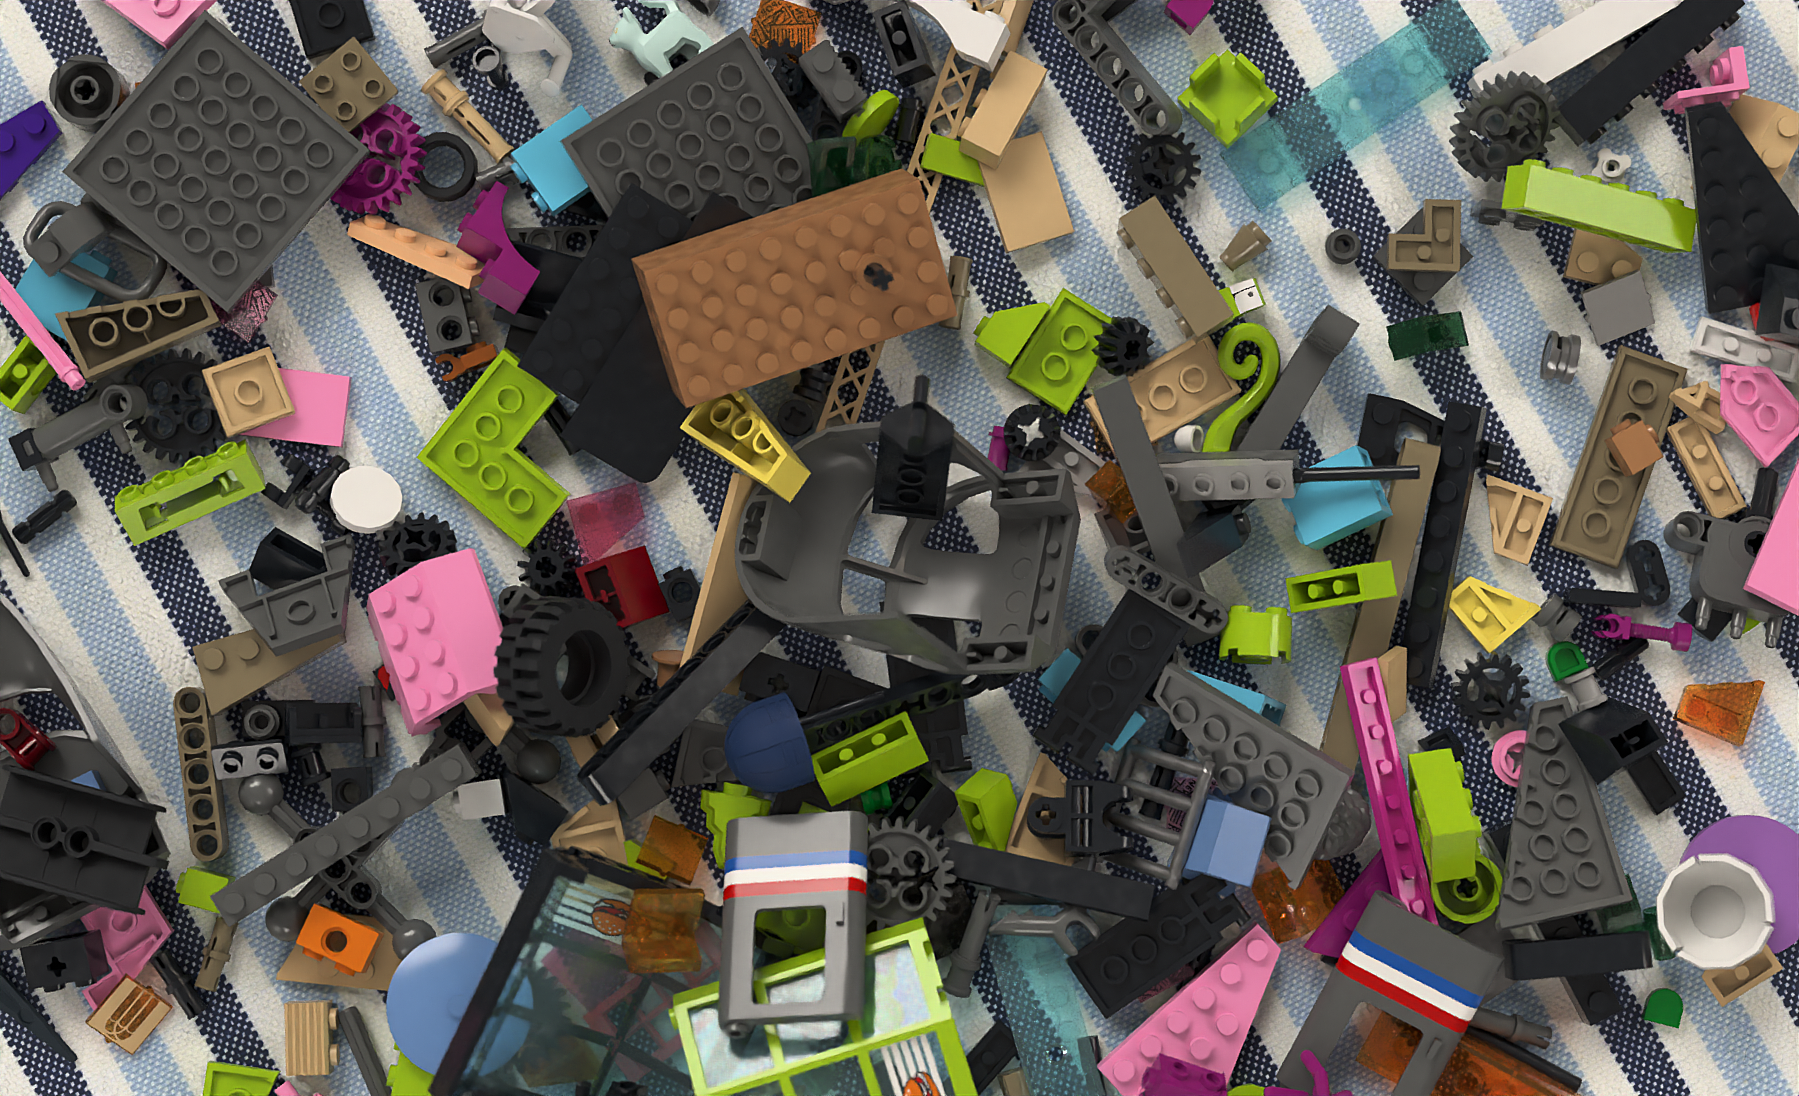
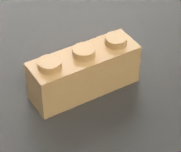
[957,50,1048,170]

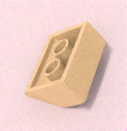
[1690,94,1799,190]

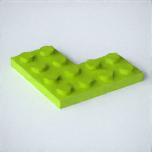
[416,348,571,549]

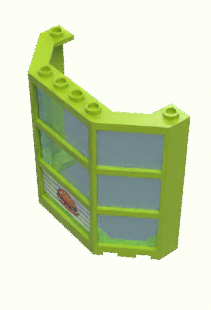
[668,917,978,1096]

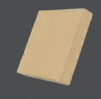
[201,346,295,438]

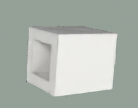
[453,778,508,821]

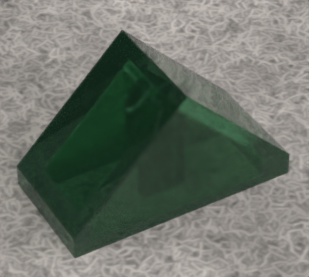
[807,136,857,198]

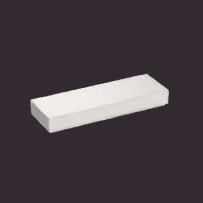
[1689,316,1799,384]

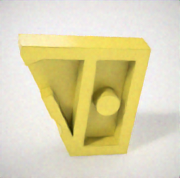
[1449,576,1541,654]

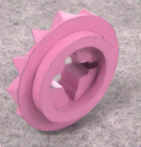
[1490,730,1526,787]

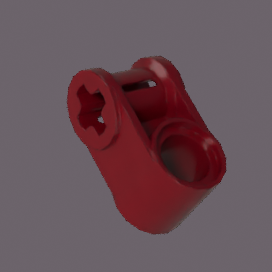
[0,708,57,771]

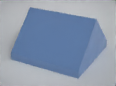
[1184,799,1272,888]

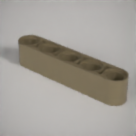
[173,687,229,861]

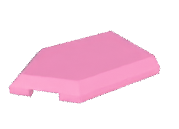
[1720,364,1799,467]

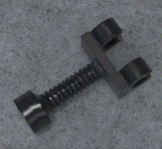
[261,453,350,536]

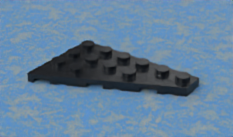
[1684,101,1799,314]

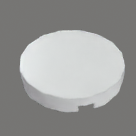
[330,466,403,534]

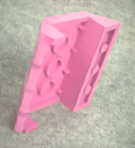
[366,548,503,736]

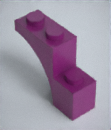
[456,181,540,315]

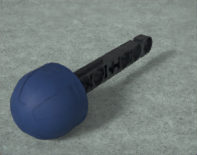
[724,672,1020,793]

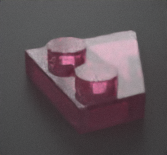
[567,482,645,565]

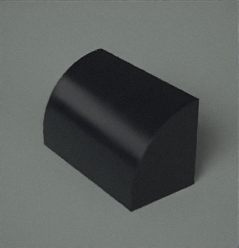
[249,527,328,590]

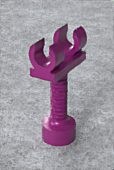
[1591,614,1692,652]

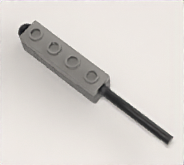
[1156,449,1420,501]

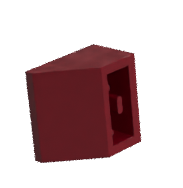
[575,545,670,629]

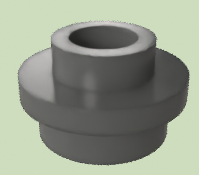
[1325,229,1361,264]
[243,704,280,740]

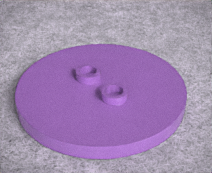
[1679,815,1799,954]

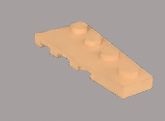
[347,214,485,289]

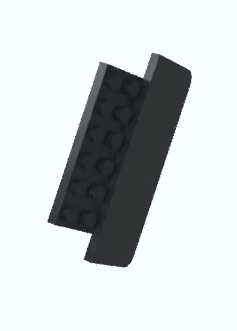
[517,182,754,483]

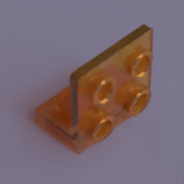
[1251,859,1345,944]
[621,888,705,973]

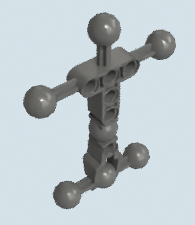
[238,702,561,961]

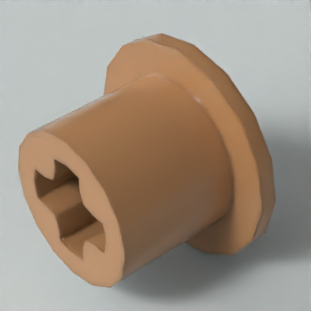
[651,650,684,687]

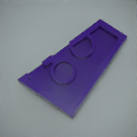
[0,100,63,200]

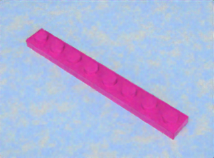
[1339,657,1439,926]

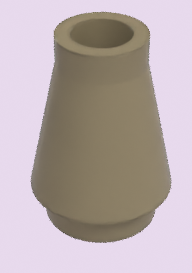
[1218,220,1272,272]

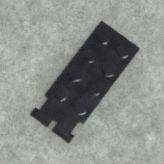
[1032,588,1191,775]
[879,602,972,779]
[1065,874,1252,1019]

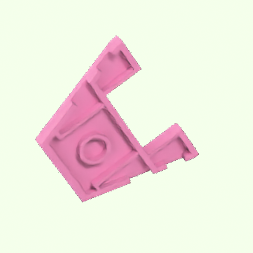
[80,885,174,1014]

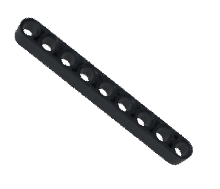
[577,599,787,806]

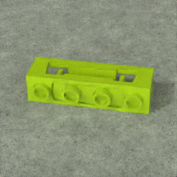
[115,439,265,546]

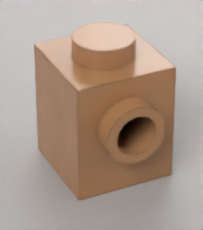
[1604,419,1664,477]

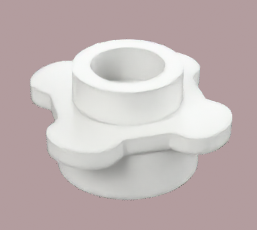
[1591,148,1631,184]

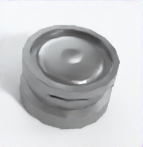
[1540,330,1581,385]

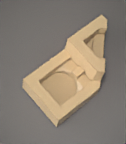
[1669,381,1726,434]

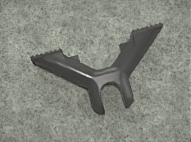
[989,857,1100,956]

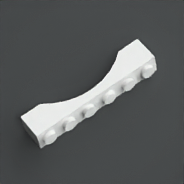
[824,0,1011,72]

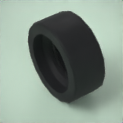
[414,132,478,202]

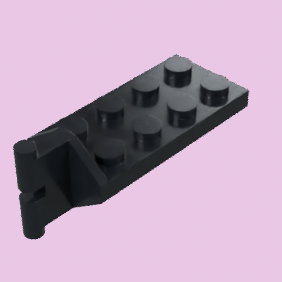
[872,375,955,521]

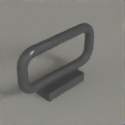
[23,192,167,302]

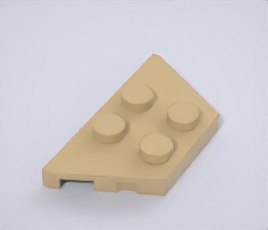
[1005,752,1082,866]
[551,798,642,922]
[276,913,402,991]

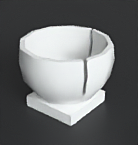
[1656,853,1776,970]

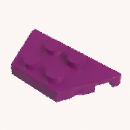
[1303,849,1392,958]

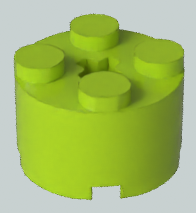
[1219,605,1292,665]
[1426,854,1503,924]

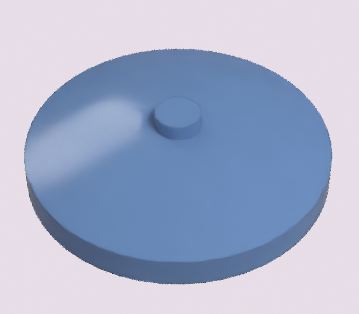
[386,933,532,1075]

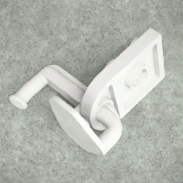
[482,0,573,97]

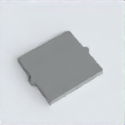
[1581,269,1655,346]

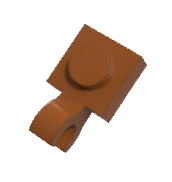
[435,341,499,382]

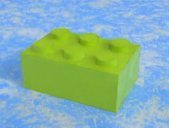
[1408,748,1482,883]

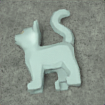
[609,0,714,78]

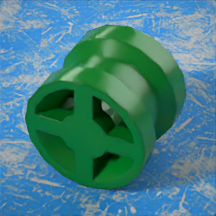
[860,781,892,816]

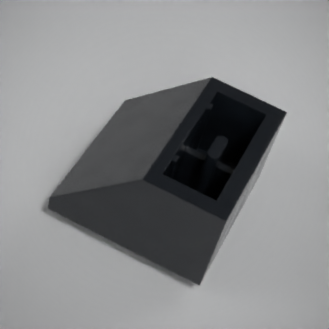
[1558,697,1669,785]

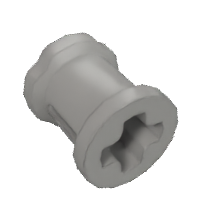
[1564,666,1608,712]

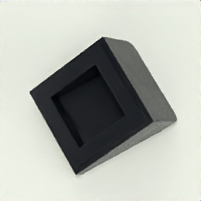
[1677,597,1732,642]

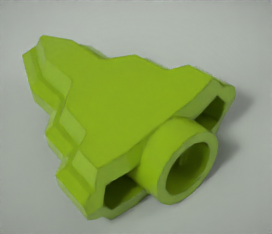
[700,782,772,869]

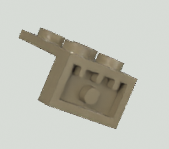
[299,37,398,133]

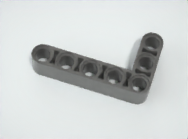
[1052,0,1183,135]
[1235,304,1360,451]

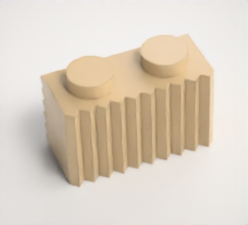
[284,1000,340,1076]

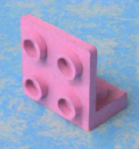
[1663,46,1750,114]

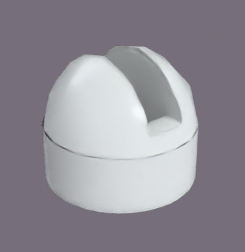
[1174,425,1204,453]

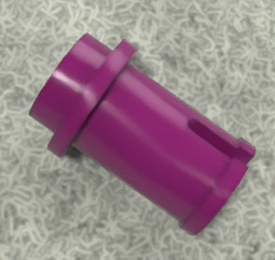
[987,426,1010,472]

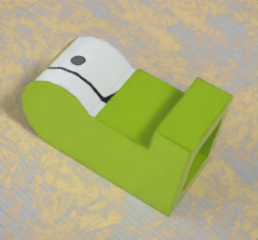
[1219,278,1266,320]

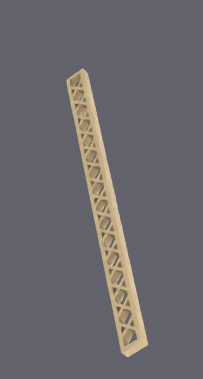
[815,0,1004,433]

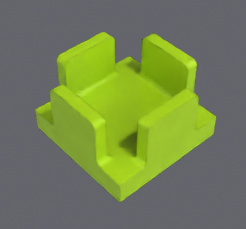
[1177,49,1278,149]

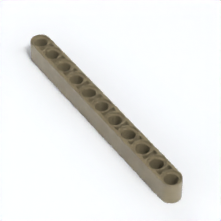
[1319,437,1441,785]

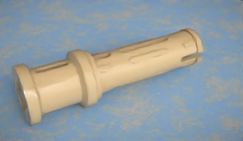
[421,69,514,164]

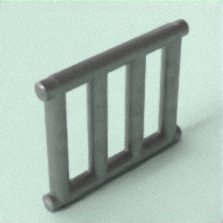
[1096,737,1216,890]

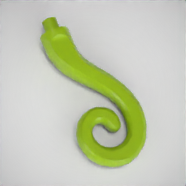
[1202,322,1281,452]

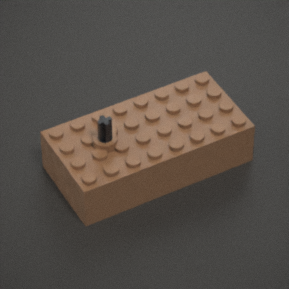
[631,168,958,408]

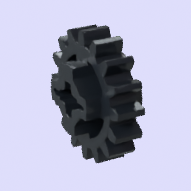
[756,38,818,113]
[1124,132,1201,205]
[378,513,458,576]
[1451,651,1530,730]

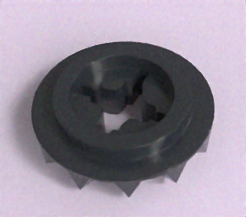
[1003,404,1061,461]

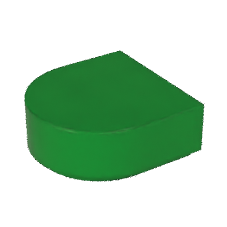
[1545,641,1589,682]
[1641,988,1683,1029]

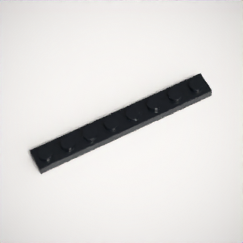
[1402,401,1487,689]

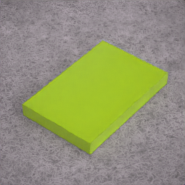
[1006,288,1112,416]

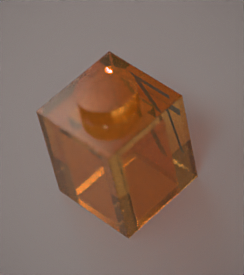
[1084,459,1136,524]

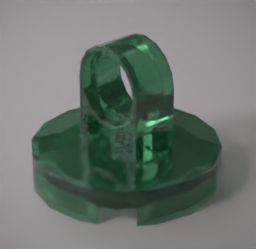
[835,134,902,185]

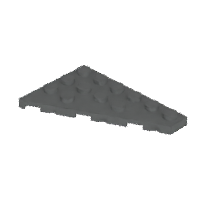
[1153,662,1356,890]
[1495,696,1633,932]

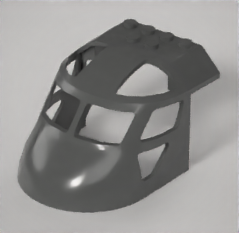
[735,421,1081,675]

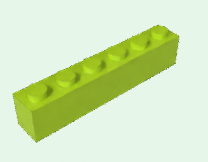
[1501,159,1696,253]

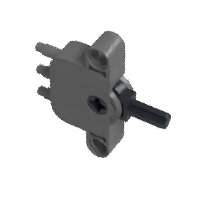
[1663,468,1791,648]

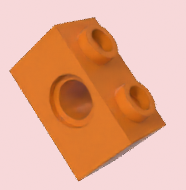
[295,903,384,976]

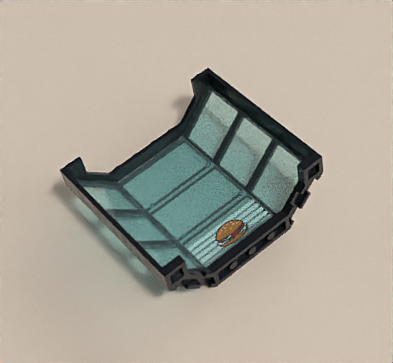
[427,846,795,1096]

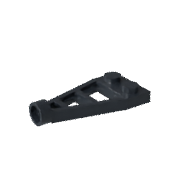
[1356,393,1504,472]

